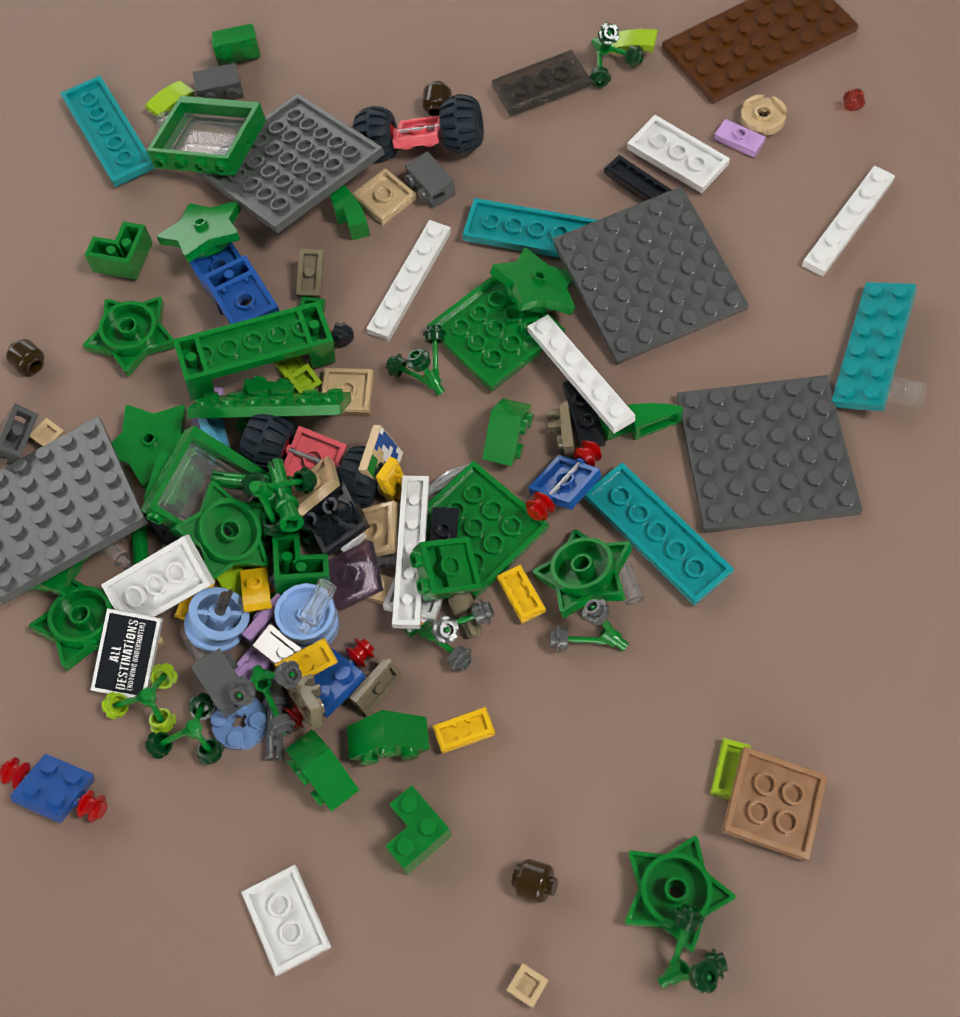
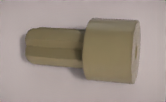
[448,592,483,638]

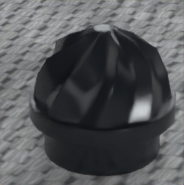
[331,322,354,346]

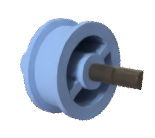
[184,587,249,653]

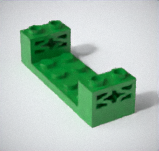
[173,301,336,402]

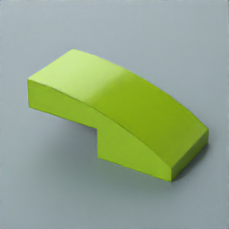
[609,29,658,54]
[145,80,195,119]
[274,356,322,393]

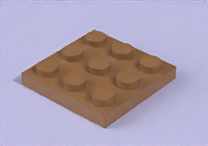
[721,746,828,862]

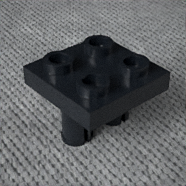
[303,481,370,556]

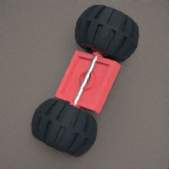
[353,94,484,163]
[239,414,386,509]

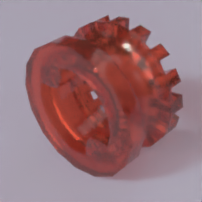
[843,88,865,111]

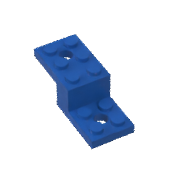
[189,242,279,324]

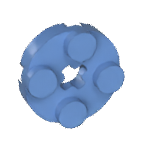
[210,697,267,750]

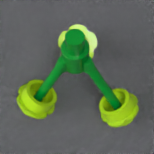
[101,663,178,733]

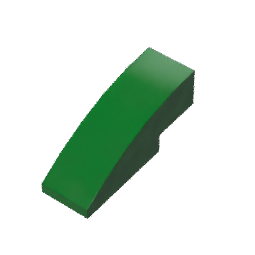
[330,185,370,240]
[599,403,683,441]

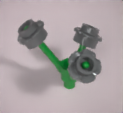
[419,599,495,671]
[550,599,629,652]
[228,660,302,739]

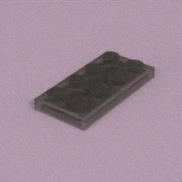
[492,50,591,117]

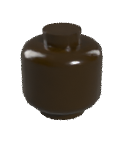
[422,81,452,116]
[6,339,44,375]
[512,859,558,903]

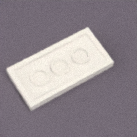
[627,115,730,194]
[101,534,215,617]

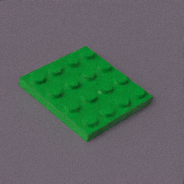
[426,276,565,392]
[426,460,549,600]

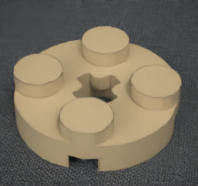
[740,94,787,136]

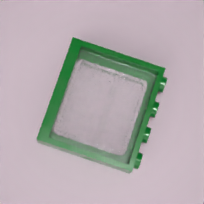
[146,96,266,176]
[140,425,268,538]

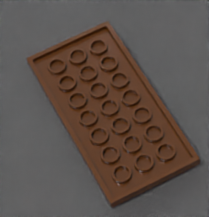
[662,0,859,104]

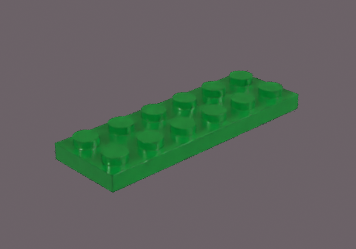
[187,388,352,418]

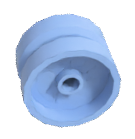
[274,583,340,649]

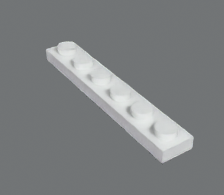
[802,165,895,277]
[366,220,451,342]
[527,315,635,433]
[392,476,429,629]

